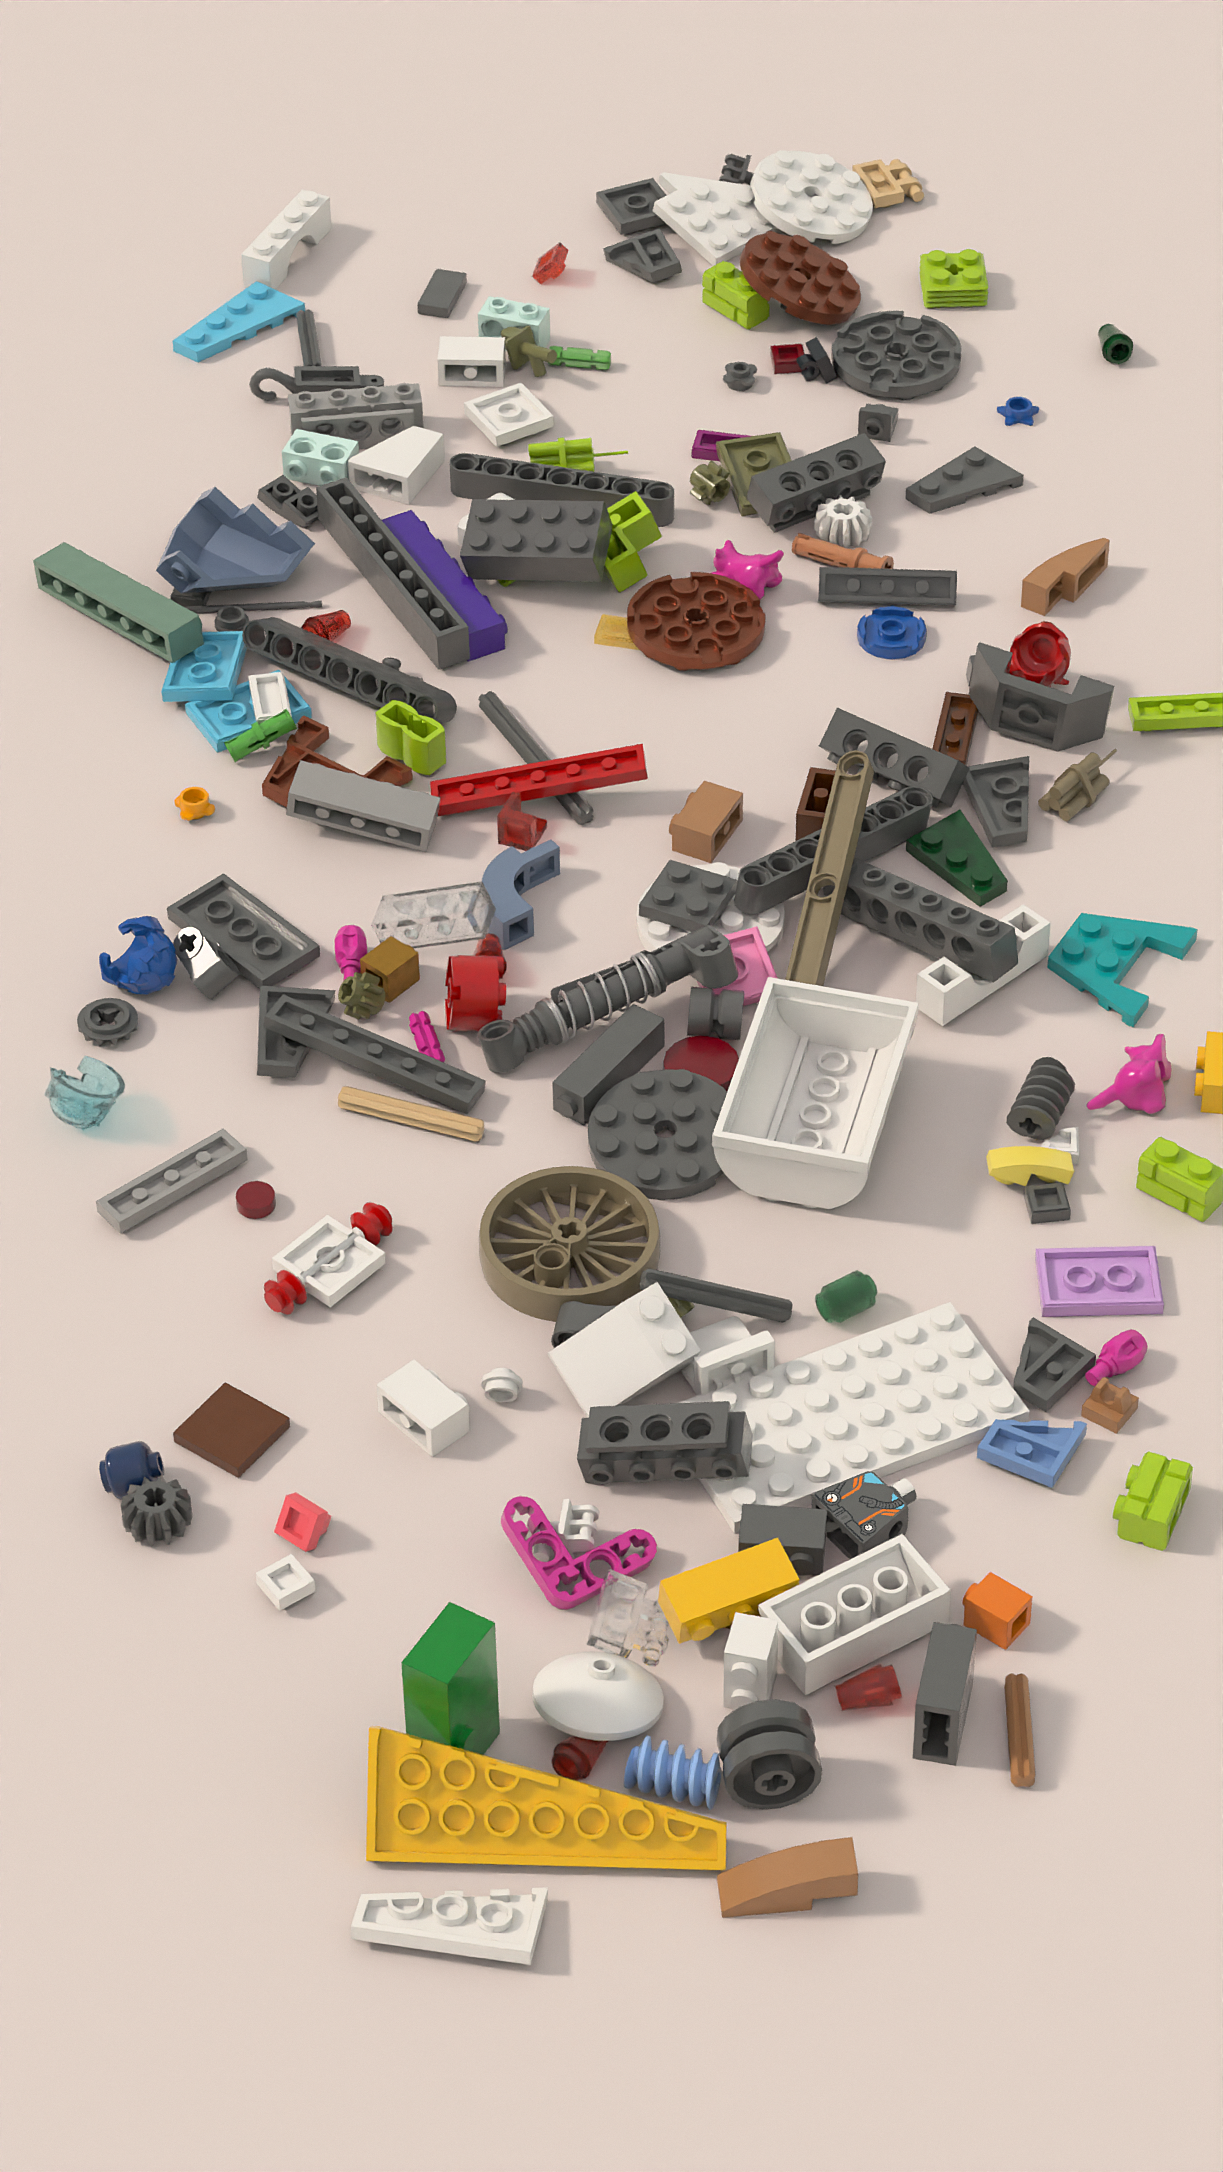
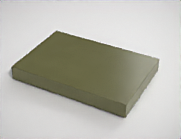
[716,432,792,516]

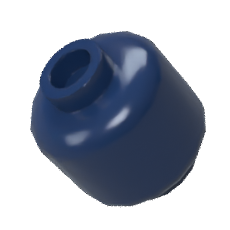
[99,1441,164,1500]

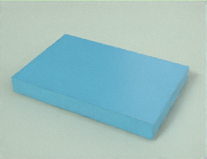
[161,631,247,702]
[185,670,312,753]

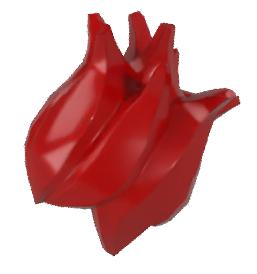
[1009,621,1071,688]

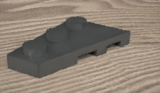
[905,446,1024,514]

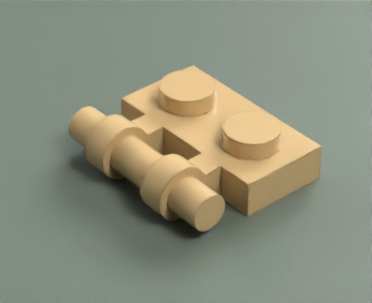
[852,159,924,208]

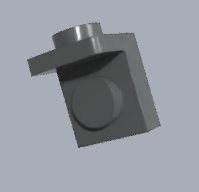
[858,404,898,442]

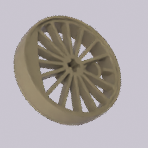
[479,1166,660,1322]

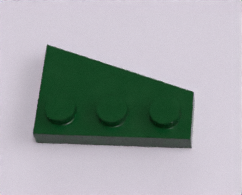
[906,809,1008,907]

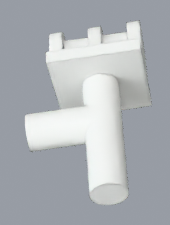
[508,1499,600,1562]

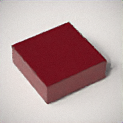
[770,343,807,374]

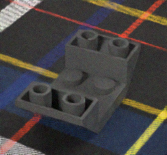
[969,642,1114,752]

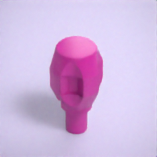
[335,925,367,980]
[1085,1329,1148,1386]

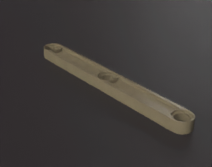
[785,750,874,986]

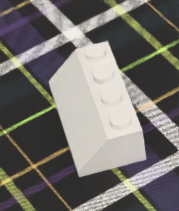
[758,1534,951,1695]

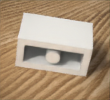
[437,336,506,387]
[377,1360,470,1457]
[723,1612,778,1710]

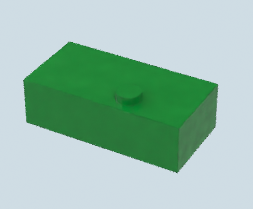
[401,1601,500,1755]

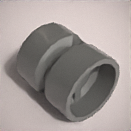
[687,987,744,1040]

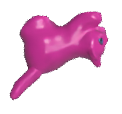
[712,540,784,600]
[1086,1034,1172,1114]

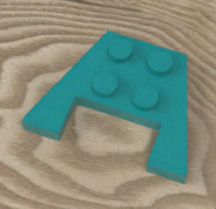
[1047,913,1198,1027]

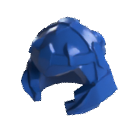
[99,916,178,995]

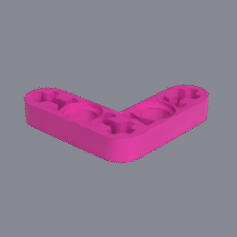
[501,1496,657,1610]

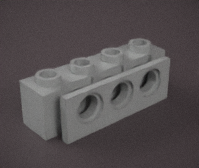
[288,383,423,449]

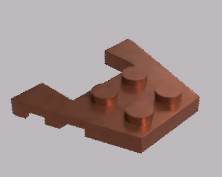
[262,715,413,807]

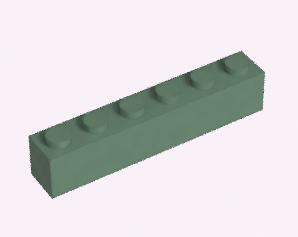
[33,542,204,663]

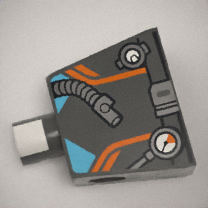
[812,1471,917,1559]

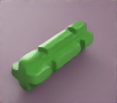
[548,346,611,370]

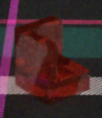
[497,791,547,851]

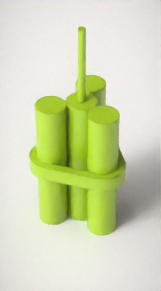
[528,437,628,472]

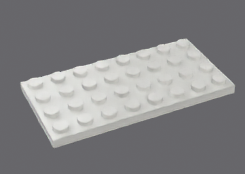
[678,1302,1030,1534]

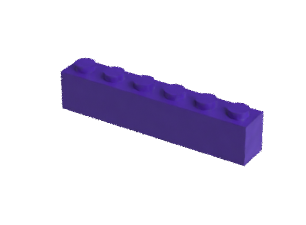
[382,510,508,662]

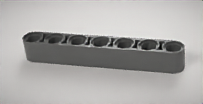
[449,453,674,527]
[242,617,457,724]
[734,786,933,914]

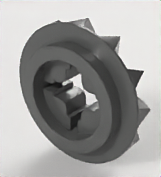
[77,998,138,1046]

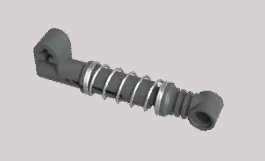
[477,924,739,1073]

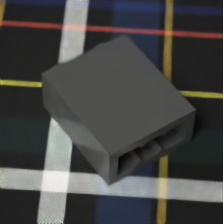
[912,1622,977,1766]

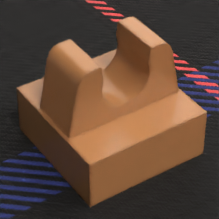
[1081,1377,1139,1434]

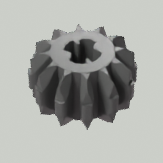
[121,1474,193,1547]

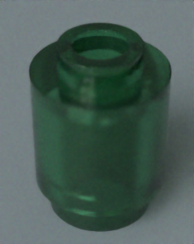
[815,1270,877,1323]

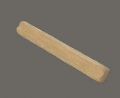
[338,1086,485,1142]

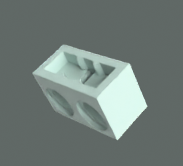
[478,296,550,351]
[282,429,359,486]

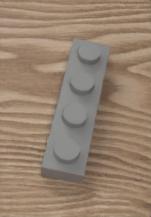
[96,1128,248,1234]

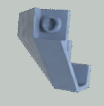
[156,487,315,594]

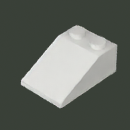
[548,1282,701,1418]

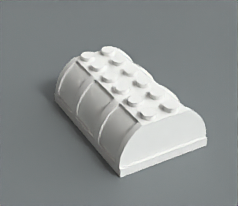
[712,977,918,1209]

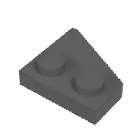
[603,228,682,283]
[1013,1317,1096,1412]

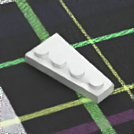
[351,1887,548,1965]

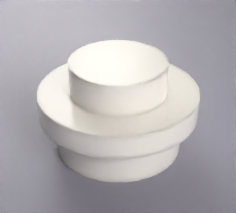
[481,1368,523,1403]

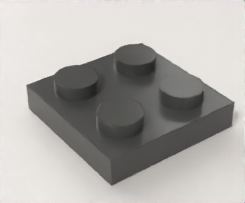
[596,178,667,235]
[639,860,737,932]

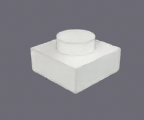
[256,1554,316,1611]

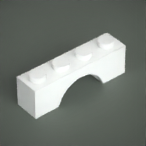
[241,189,332,289]
[916,904,1050,1026]

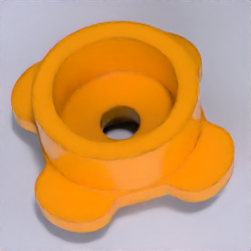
[174,787,215,821]

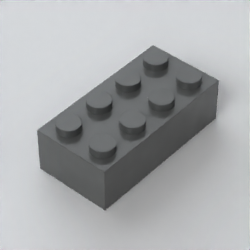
[460,499,613,582]

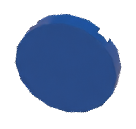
[857,606,927,660]

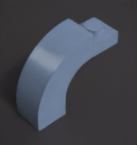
[481,839,560,950]

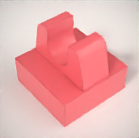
[274,1492,331,1552]

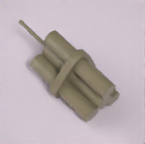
[1038,749,1117,821]

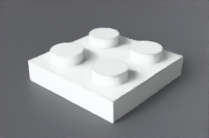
[464,383,554,447]

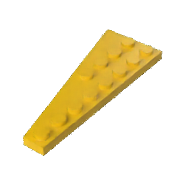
[366,1726,727,1870]

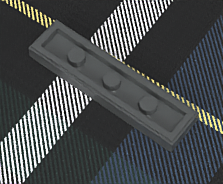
[818,567,957,605]

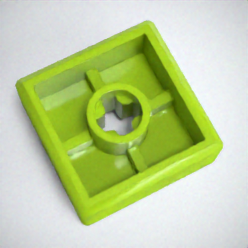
[919,249,989,308]

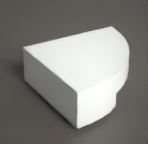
[1041,1127,1079,1164]

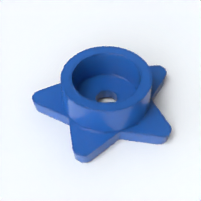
[997,397,1039,426]

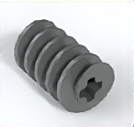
[1006,1057,1075,1140]

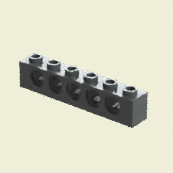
[823,857,1018,982]

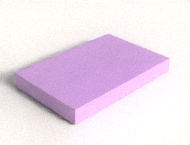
[1035,1246,1164,1317]

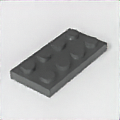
[167,873,320,989]

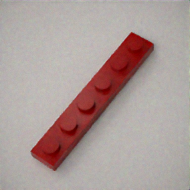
[430,743,648,816]

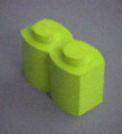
[375,700,446,775]

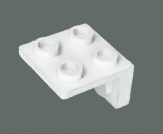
[680,1316,775,1396]

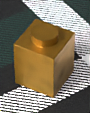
[360,936,420,1003]

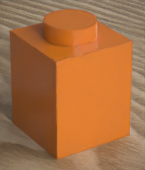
[962,1572,1033,1650]

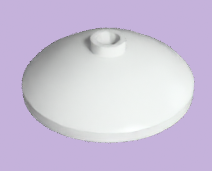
[532,1651,664,1741]

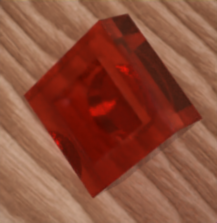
[532,242,569,284]

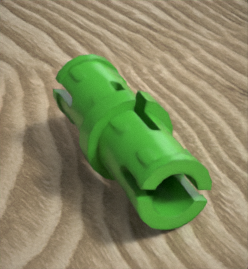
[224,708,297,762]

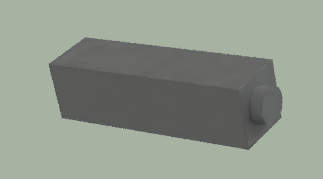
[552,1004,665,1125]

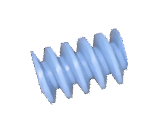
[624,1735,722,1810]

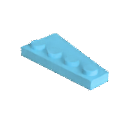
[173,281,305,363]

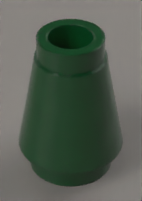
[1098,324,1133,364]

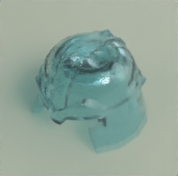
[44,1056,125,1130]

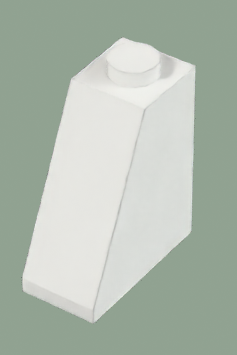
[348,426,445,505]

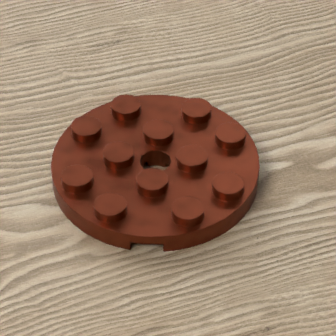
[739,231,861,324]
[627,572,766,671]

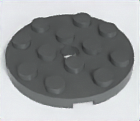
[831,311,961,400]
[588,1069,727,1200]

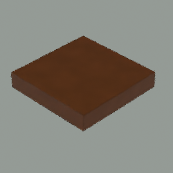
[173,1382,290,1478]

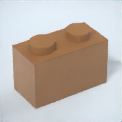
[669,780,743,863]

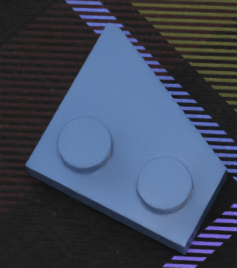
[977,1419,1087,1488]

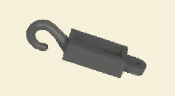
[249,366,384,400]

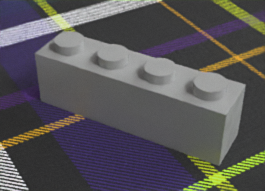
[286,760,440,852]

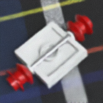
[264,1202,393,1315]

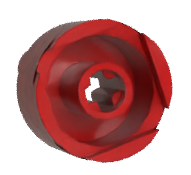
[445,955,506,1031]

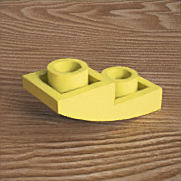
[986,1146,1074,1186]

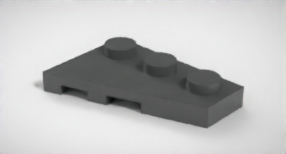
[963,756,1030,848]
[257,985,336,1078]

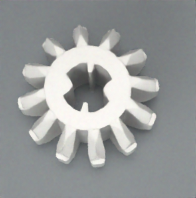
[814,496,872,548]

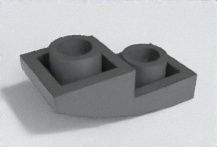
[257,475,318,527]

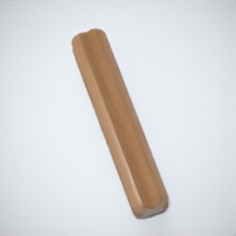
[1004,1673,1035,1787]

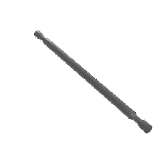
[185,600,322,613]

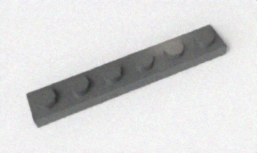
[264,994,486,1114]

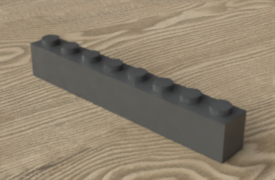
[316,477,470,670]

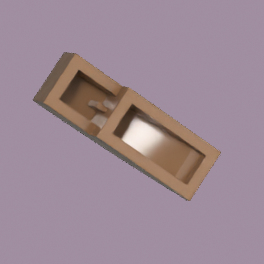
[1021,538,1110,616]
[717,1837,858,1918]

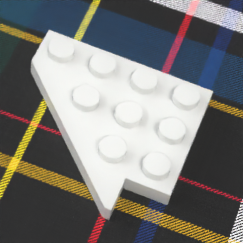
[653,172,782,266]

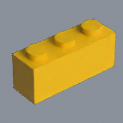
[658,1538,800,1644]

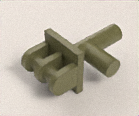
[501,325,557,377]

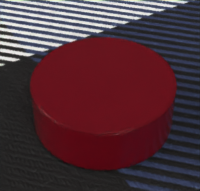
[236,1181,276,1219]

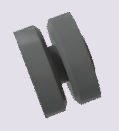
[716,1699,822,1810]

